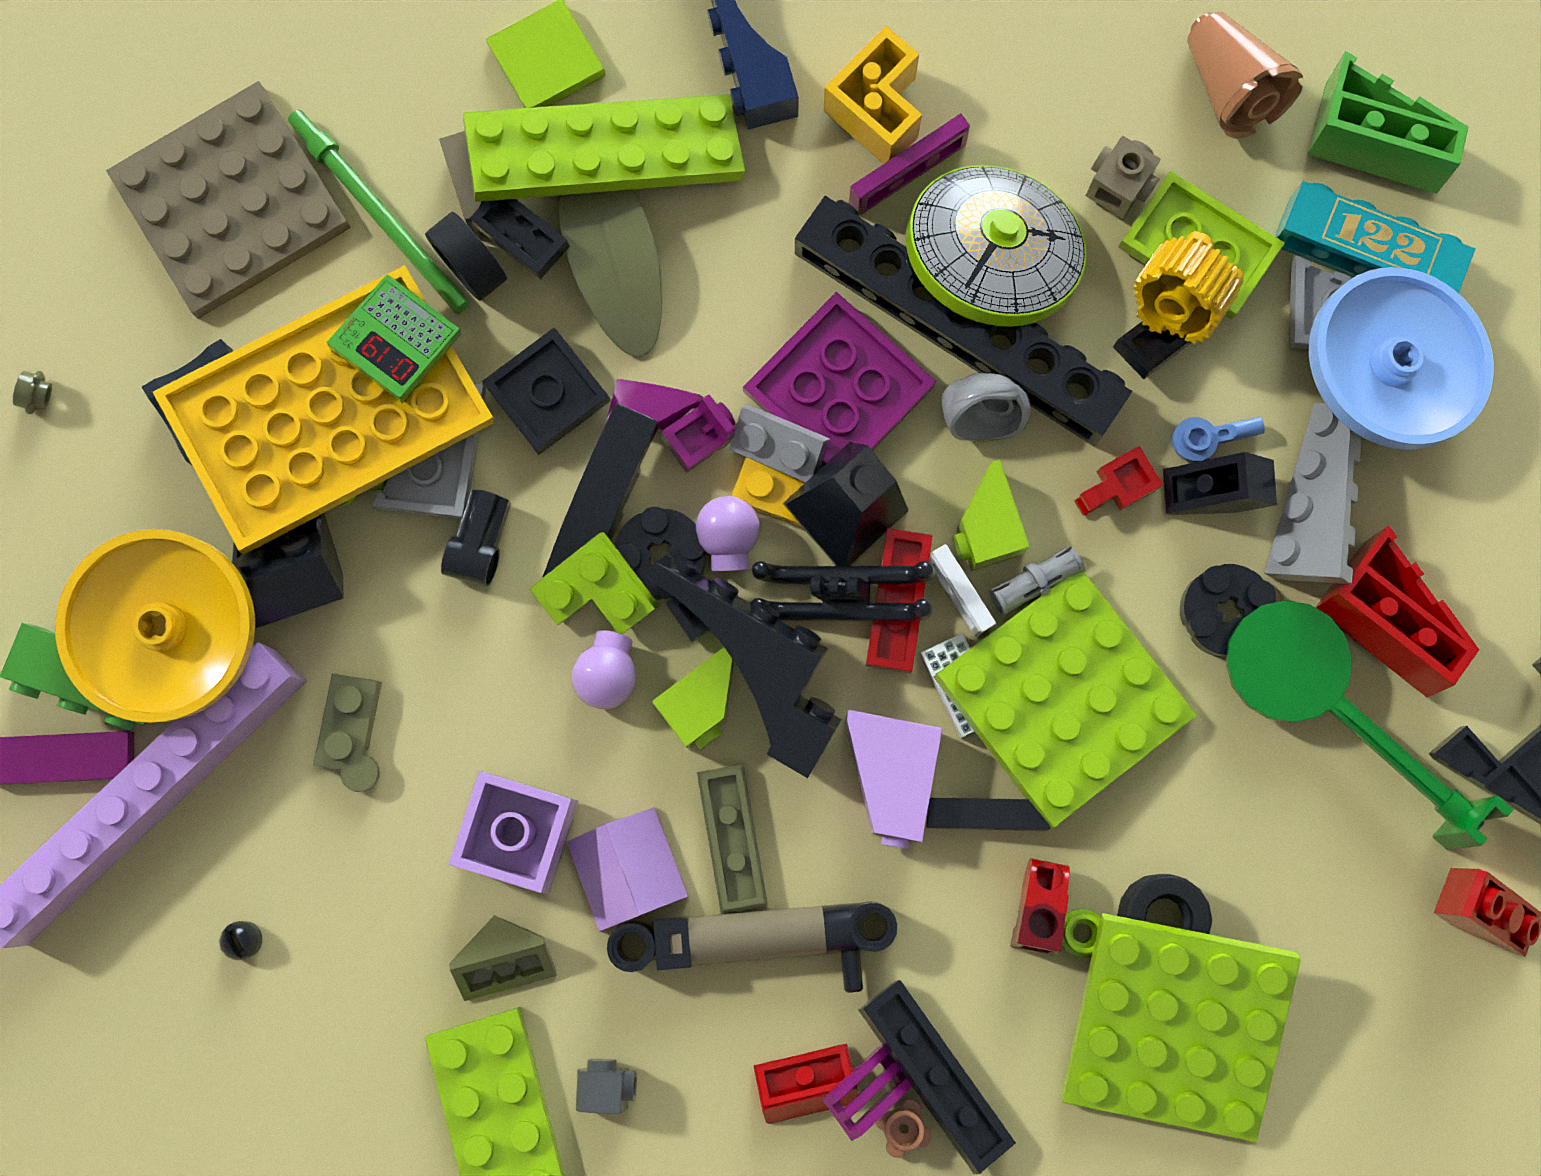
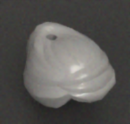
[941,373,1031,441]

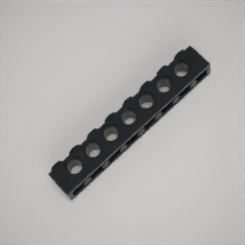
[795,195,1133,447]

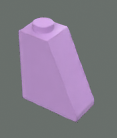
[845,710,942,850]

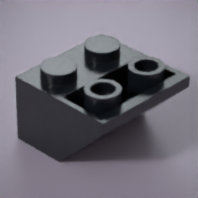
[232,513,344,629]

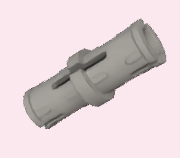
[989,545,1085,616]

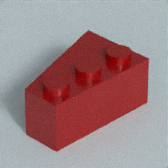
[1315,525,1479,698]

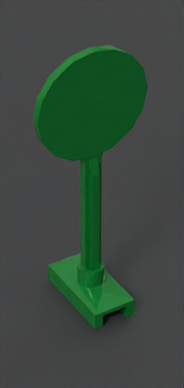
[1226,600,1514,850]

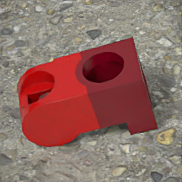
[1010,858,1070,955]

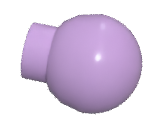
[696,496,760,571]
[571,630,636,709]

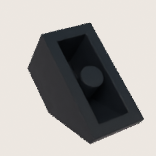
[1163,452,1277,515]

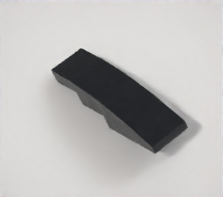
[542,403,659,577]

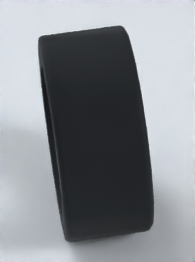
[425,211,507,301]

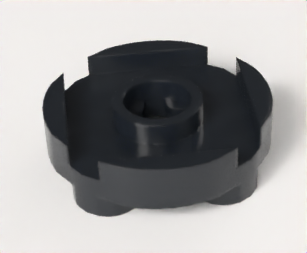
[615,507,706,601]
[1180,564,1276,658]

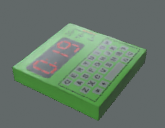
[326,274,461,403]

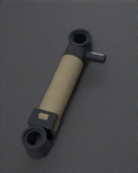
[607,901,898,993]

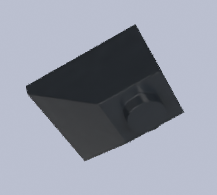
[782,442,909,566]

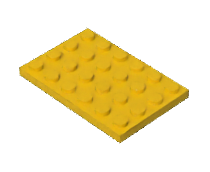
[153,265,495,555]

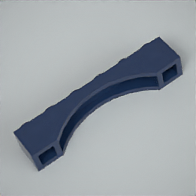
[707,0,799,130]

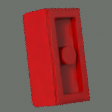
[753,1043,859,1124]

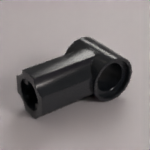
[441,489,511,587]

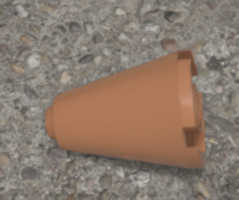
[1187,12,1303,139]

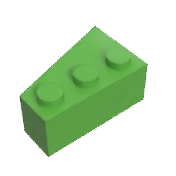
[1307,51,1469,194]
[0,623,148,730]

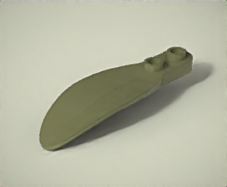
[558,189,662,357]

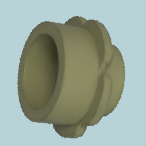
[13,371,52,414]

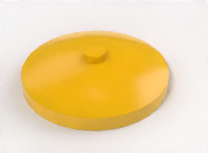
[55,529,255,723]

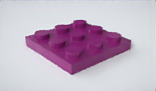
[743,291,936,466]

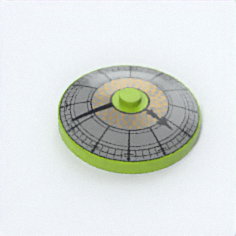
[906,165,1086,327]

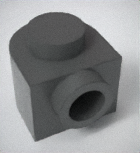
[576,1059,637,1114]

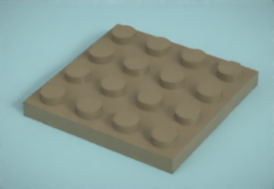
[106,81,351,319]

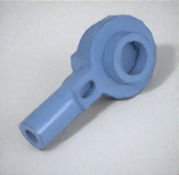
[1172,416,1265,463]

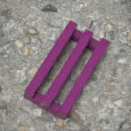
[822,1045,912,1141]

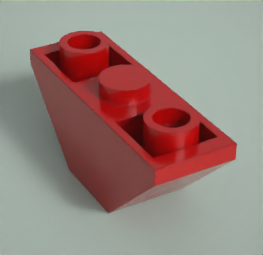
[1434,868,1541,957]

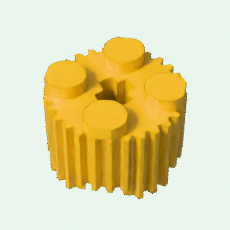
[1133,231,1243,345]

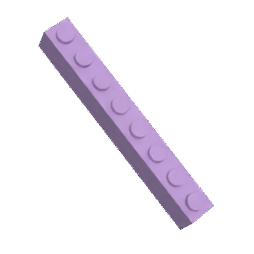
[0,642,307,949]

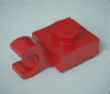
[1074,446,1163,516]

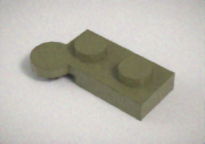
[313,673,382,792]

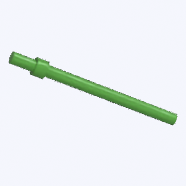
[288,110,469,314]

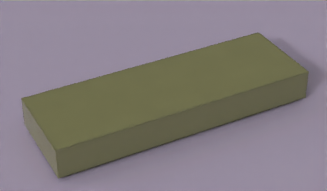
[697,764,768,914]

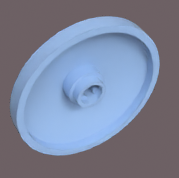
[1309,267,1494,450]

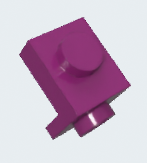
[660,394,736,473]

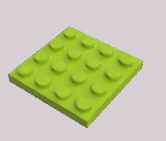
[933,571,1197,829]
[1061,913,1301,1142]

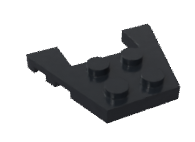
[1429,657,1541,824]

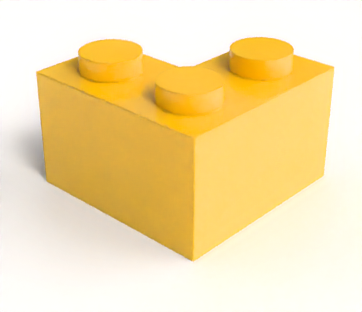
[824,26,922,164]

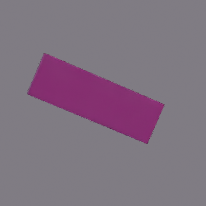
[849,113,970,215]
[0,731,134,785]

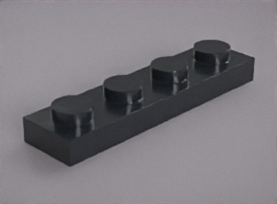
[858,980,1016,1174]

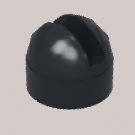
[219,921,262,960]

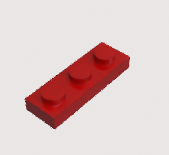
[865,528,933,674]

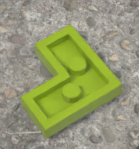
[529,532,660,634]

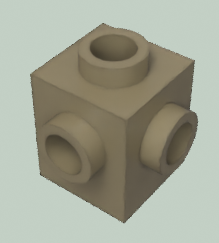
[1085,135,1161,219]

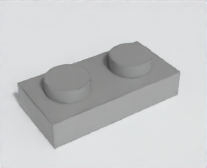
[729,405,830,482]

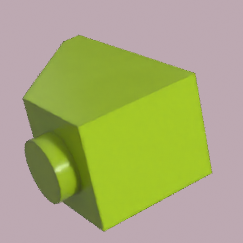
[953,459,1030,571]
[652,647,734,750]

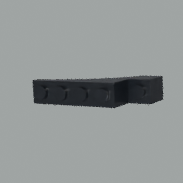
[646,554,842,778]

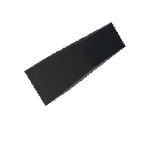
[927,798,1050,831]

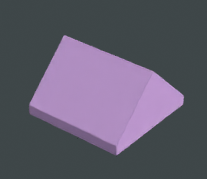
[567,807,688,931]

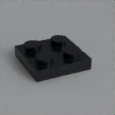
[482,327,611,455]

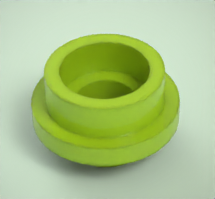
[1062,909,1101,958]

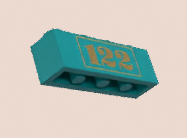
[1275,181,1475,294]

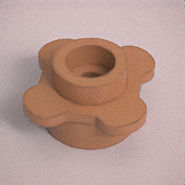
[876,1099,932,1158]

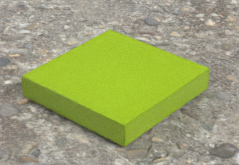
[486,0,606,108]

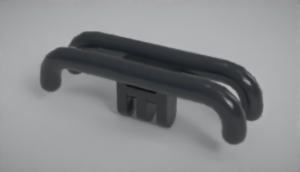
[750,561,935,622]

